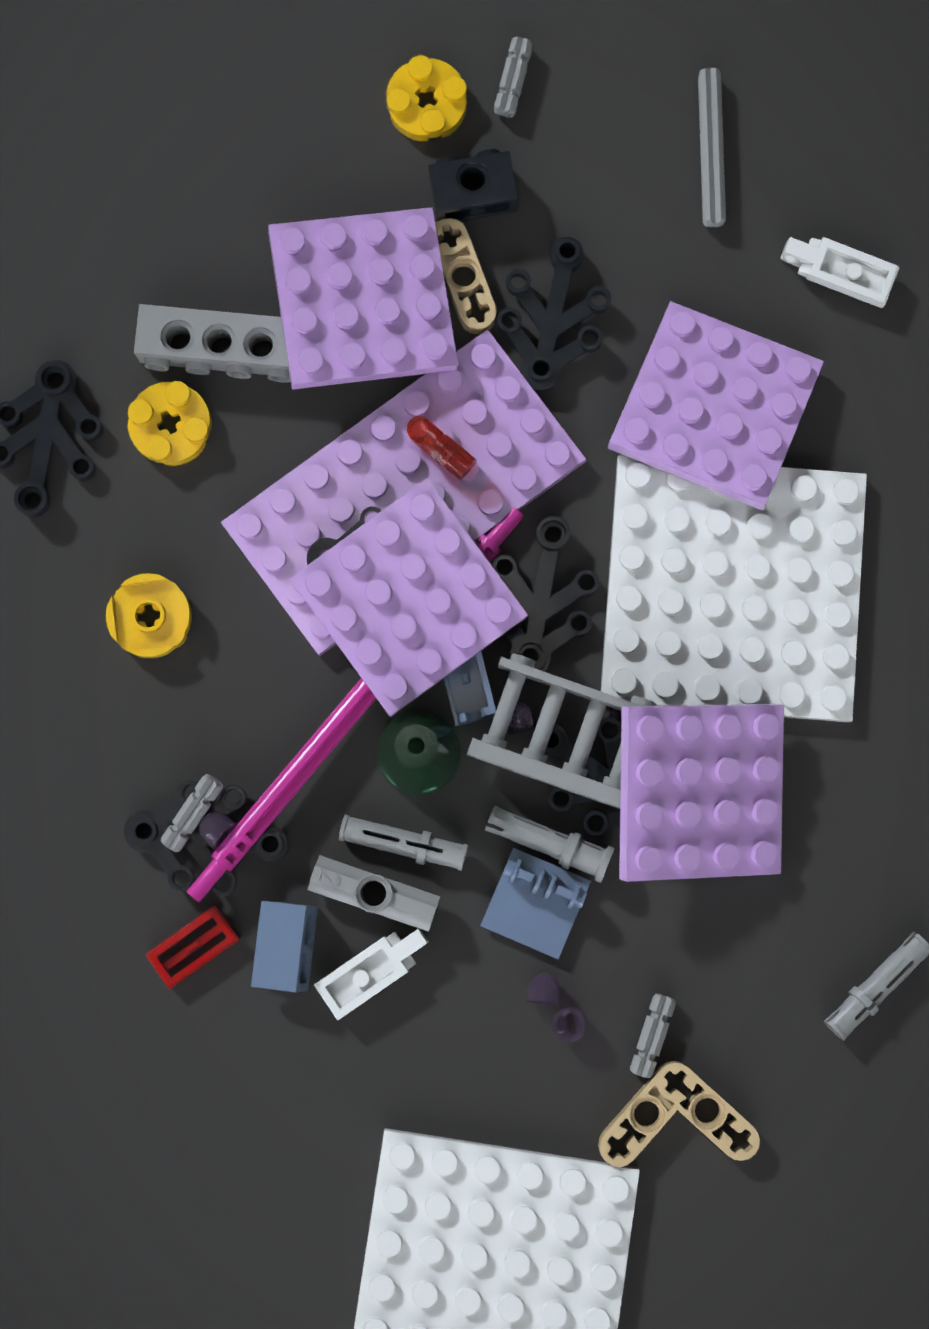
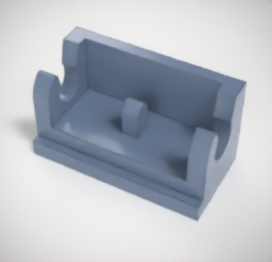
[444,651,496,726]
[251,901,318,992]

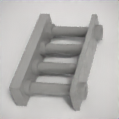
[467,653,657,809]

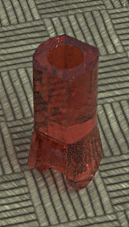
[407,416,477,482]

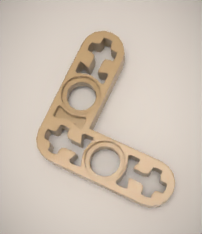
[435,218,496,335]
[598,1061,760,1167]

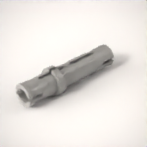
[338,814,468,871]
[824,931,929,1041]

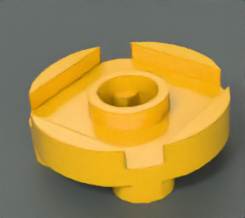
[386,55,467,141]
[128,381,212,466]
[106,573,192,658]

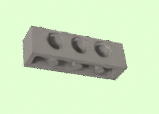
[134,304,291,383]

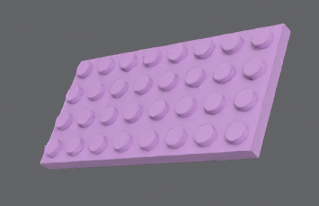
[221,329,586,657]

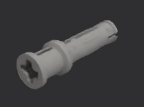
[485,805,615,883]

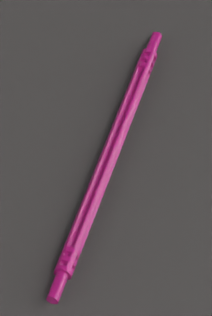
[186,507,524,902]

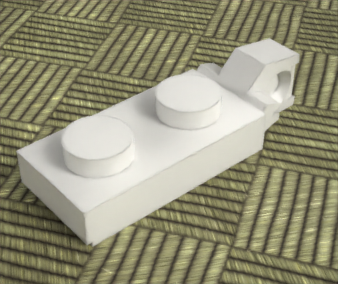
[780,237,899,308]
[314,928,429,1021]

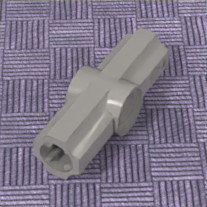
[308,855,441,932]

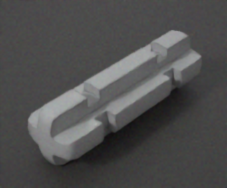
[494,37,533,118]
[161,774,223,852]
[630,994,676,1078]

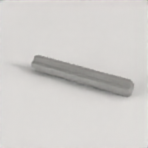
[698,68,726,227]

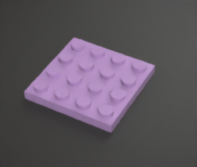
[268,207,458,390]
[608,301,824,510]
[289,478,528,717]
[619,704,784,882]

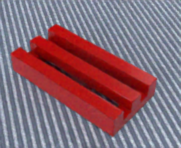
[145,905,240,989]

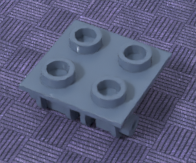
[480,848,591,960]

